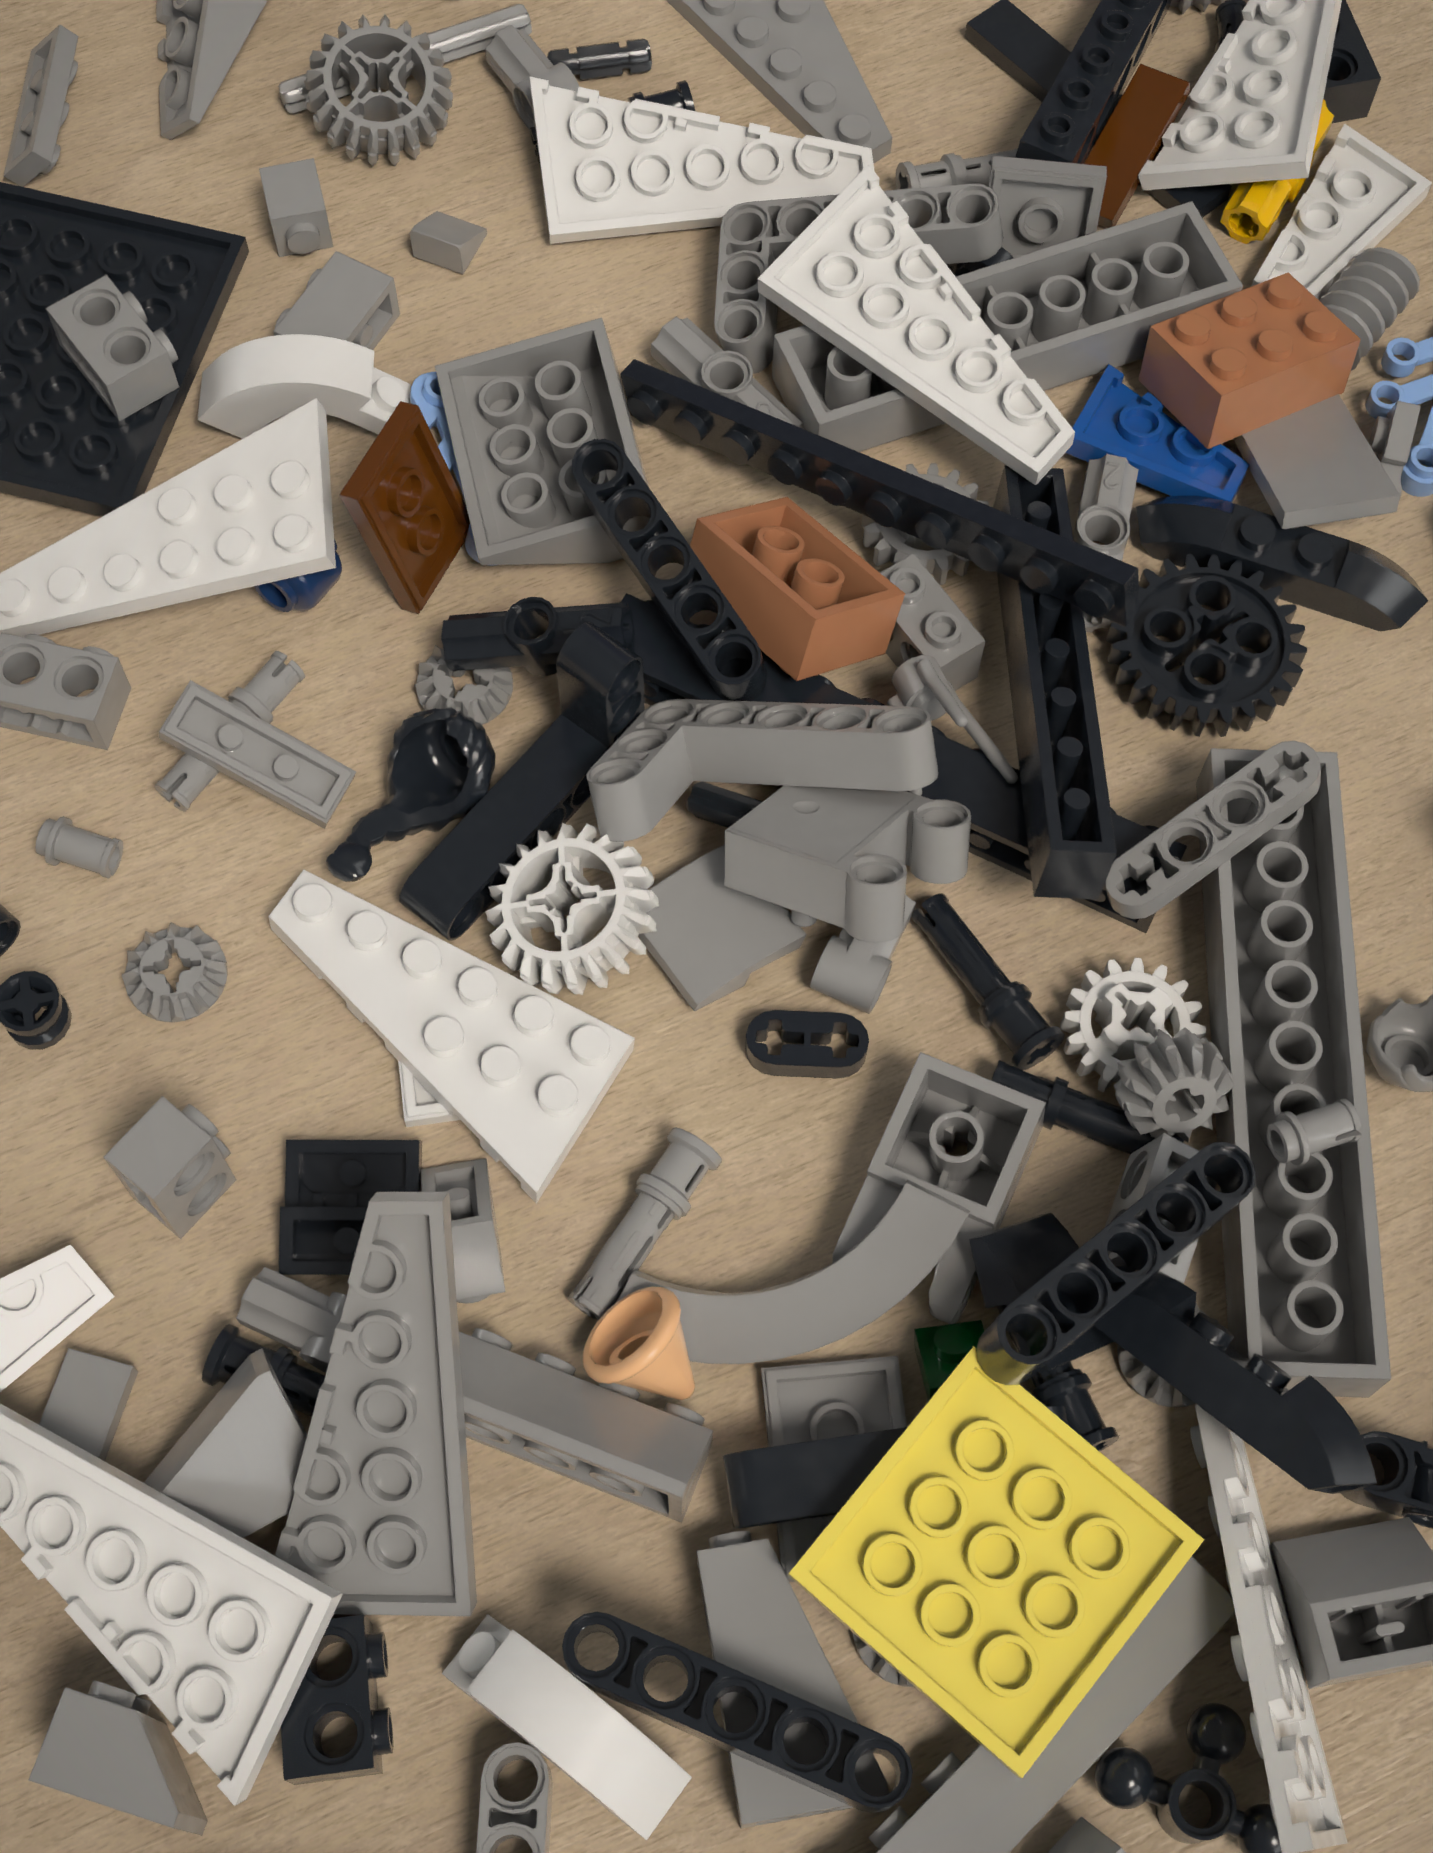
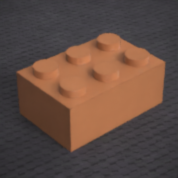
[1139,272,1361,449]
[690,497,905,681]

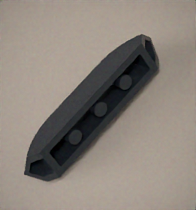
[1136,496,1429,632]
[1094,1266,1377,1494]

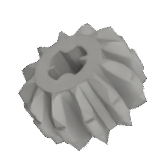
[1114,1027,1234,1143]

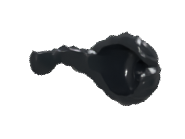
[326,707,496,882]

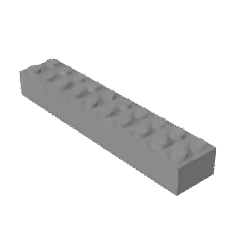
[1196,748,1391,1398]

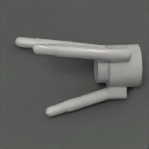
[887,655,1018,796]

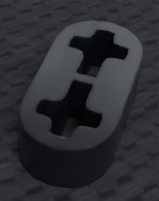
[745,1010,869,1079]

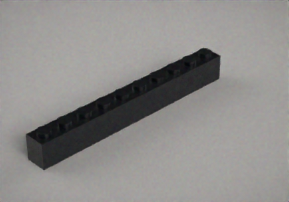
[620,593,1187,933]

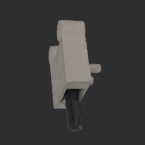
[686,782,971,942]

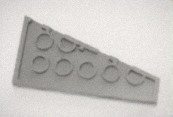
[275,1192,477,1616]

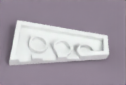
[1251,124,1432,300]

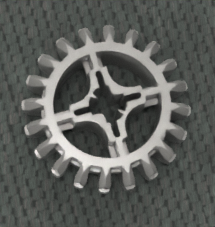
[304,14,453,167]

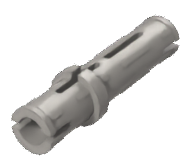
[155,651,305,812]

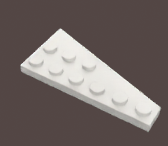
[269,870,635,1204]

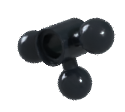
[1095,1703,1282,1853]

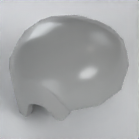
[1366,994,1433,1092]

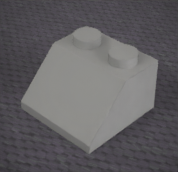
[28,1680,208,1836]

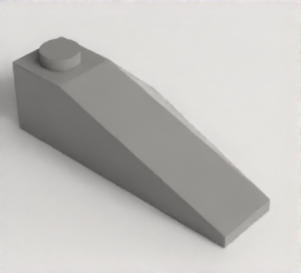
[156,0,268,140]

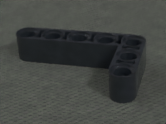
[399,622,645,941]

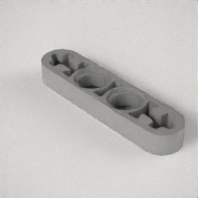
[1106,741,1321,919]

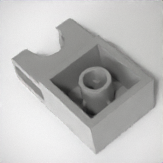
[833,1052,1046,1324]

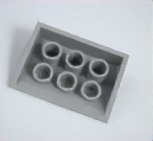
[435,318,650,565]

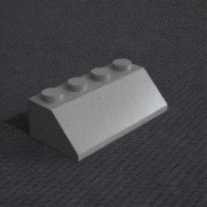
[459,1328,713,1523]

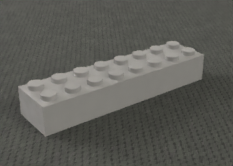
[772,201,1243,452]

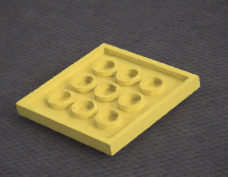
[788,1346,1205,1778]

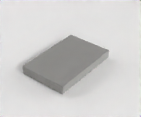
[1233,394,1400,529]
[761,1356,907,1582]

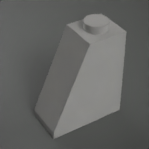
[144,1348,307,1538]

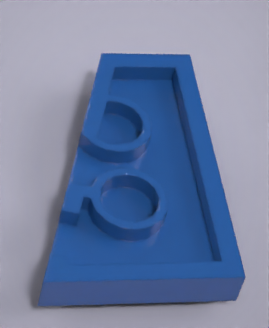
[1065,364,1250,503]

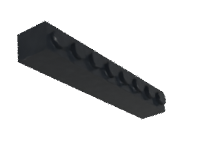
[993,465,1117,900]

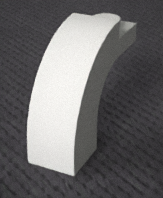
[198,334,411,439]
[442,1614,692,1840]

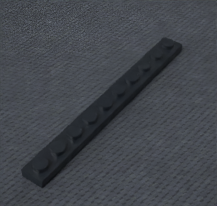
[620,359,1139,627]

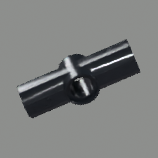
[441,597,635,677]

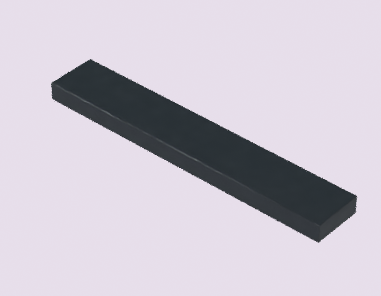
[965,0,1232,218]

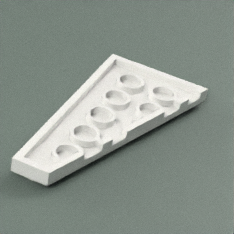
[1138,0,1342,190]
[530,77,875,244]
[758,164,1075,485]
[0,398,336,637]
[0,1404,343,1806]
[1190,1405,1348,1853]

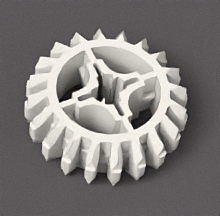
[485,823,659,995]

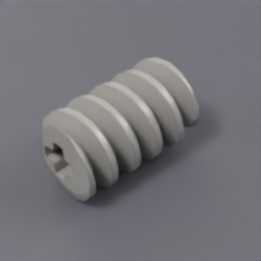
[1319,247,1420,371]

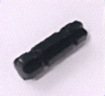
[547,38,652,80]

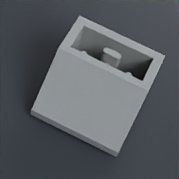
[1270,1517,1433,1689]

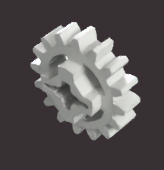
[1060,958,1206,1092]

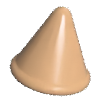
[583,1286,695,1400]

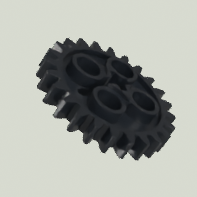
[1106,554,1307,737]

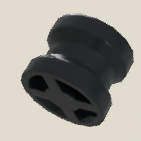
[0,971,72,1050]

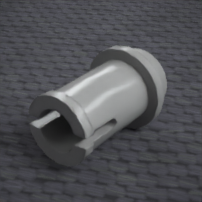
[36,816,123,879]
[1267,1099,1362,1166]

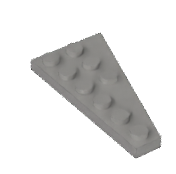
[666,0,892,163]

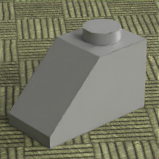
[421,1158,505,1304]

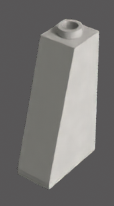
[697,1531,889,1829]

